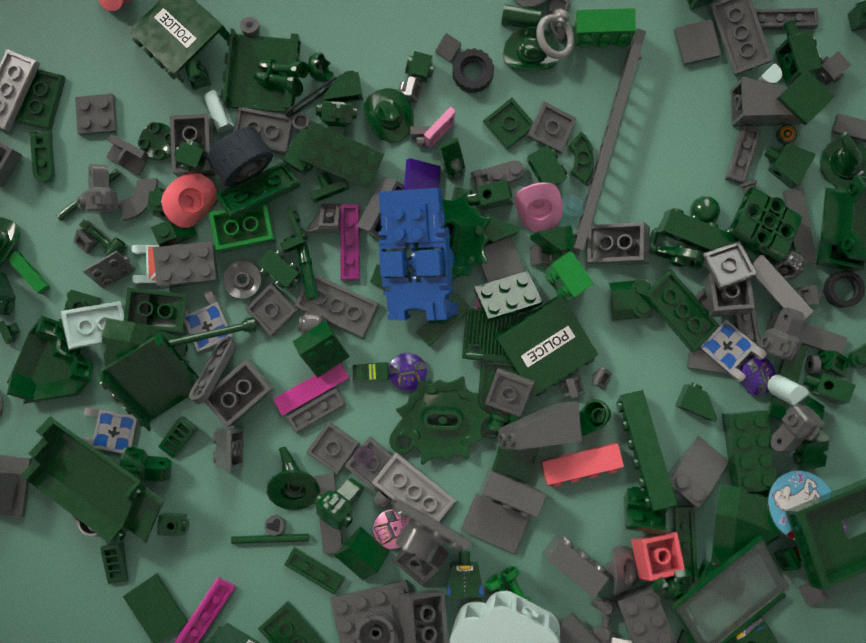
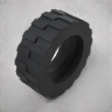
[452,48,494,93]

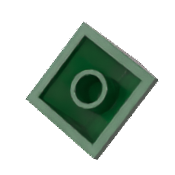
[334,526,389,580]

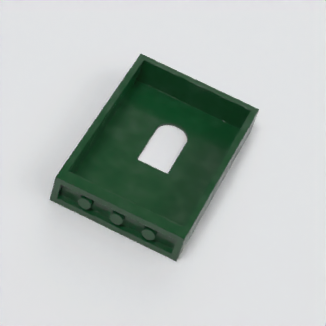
[785,478,866,590]

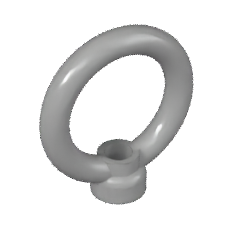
[536,9,575,59]

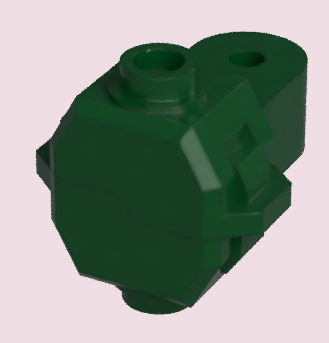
[316,101,357,135]
[120,446,172,482]
[314,478,364,530]

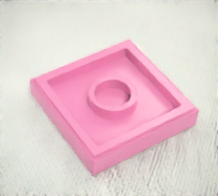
[424,107,456,149]

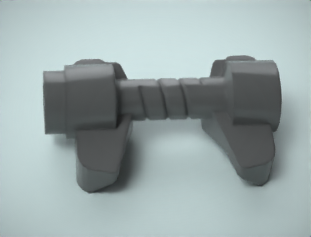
[589,598,618,643]

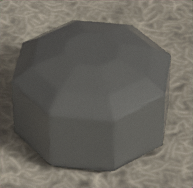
[292,112,311,132]

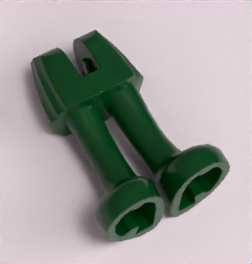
[253,59,309,97]

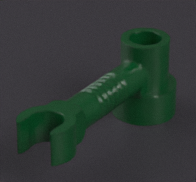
[79,219,128,256]

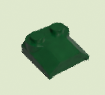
[609,279,652,321]

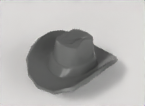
[605,545,639,596]

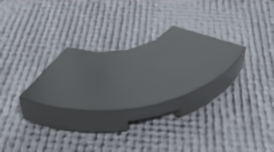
[548,0,573,44]
[121,178,158,221]

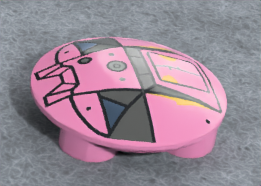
[373,509,406,549]

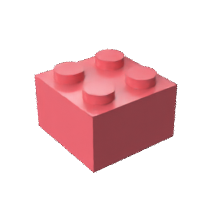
[631,532,685,581]

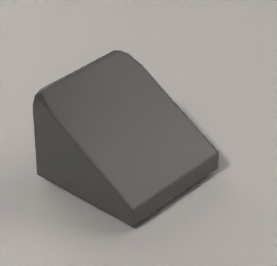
[435,33,461,63]
[530,245,554,266]
[798,582,830,606]

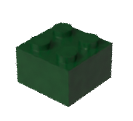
[292,320,350,378]

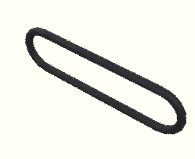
[286,77,337,117]

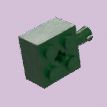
[775,19,822,85]

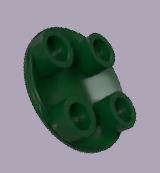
[138,122,171,160]

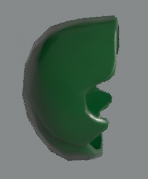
[308,52,334,82]
[690,196,720,223]

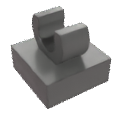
[399,77,422,103]
[410,126,430,147]
[797,285,824,306]
[561,375,585,398]

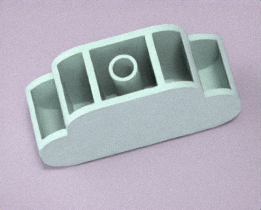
[450,591,560,643]

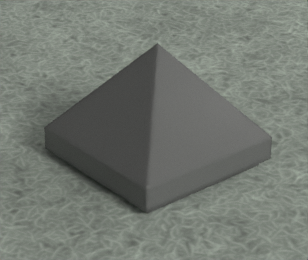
[593,367,612,390]

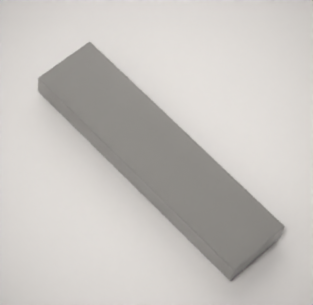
[752,255,813,319]

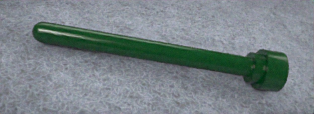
[168,317,257,347]

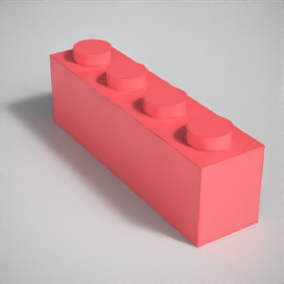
[540,443,624,487]

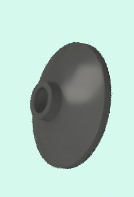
[223,261,262,299]

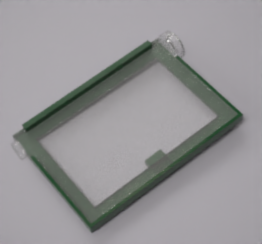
[671,535,793,643]

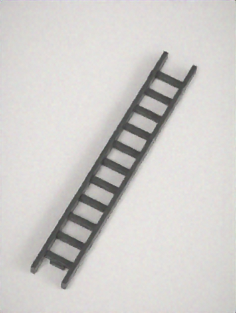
[570,29,646,255]

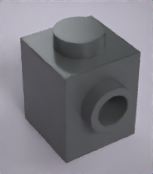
[816,51,851,85]

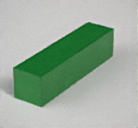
[6,251,51,294]

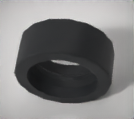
[823,271,865,308]

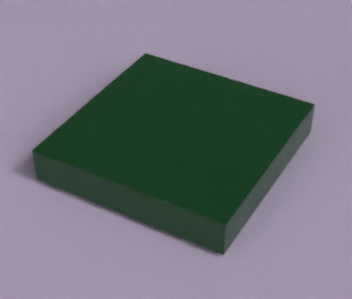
[777,69,835,125]
[483,97,533,150]

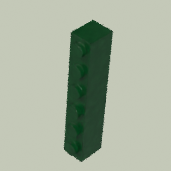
[657,208,774,265]
[616,390,677,513]

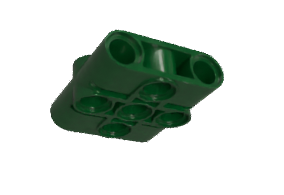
[728,186,802,262]

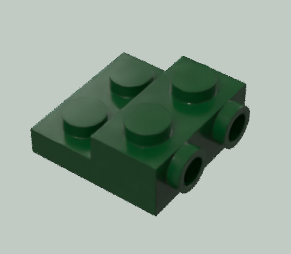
[624,487,668,535]

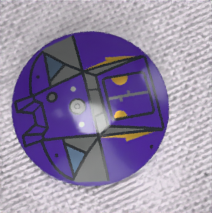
[389,353,427,391]
[740,357,776,395]

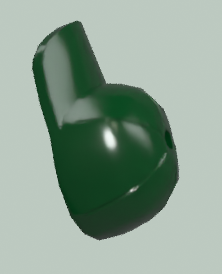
[579,399,611,436]

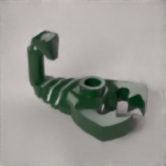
[650,223,704,269]
[651,569,697,625]

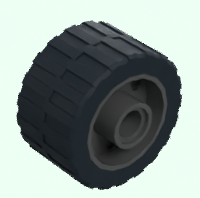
[207,127,273,187]

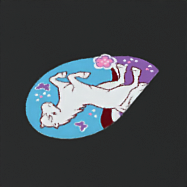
[769,471,847,540]

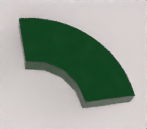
[568,131,594,185]

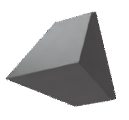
[305,204,340,234]

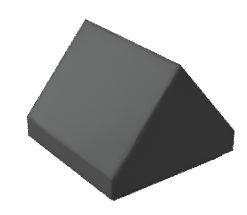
[74,229,99,254]

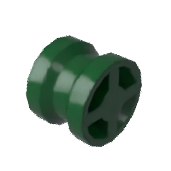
[487,413,510,432]

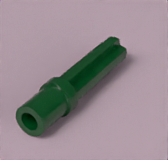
[297,245,318,300]

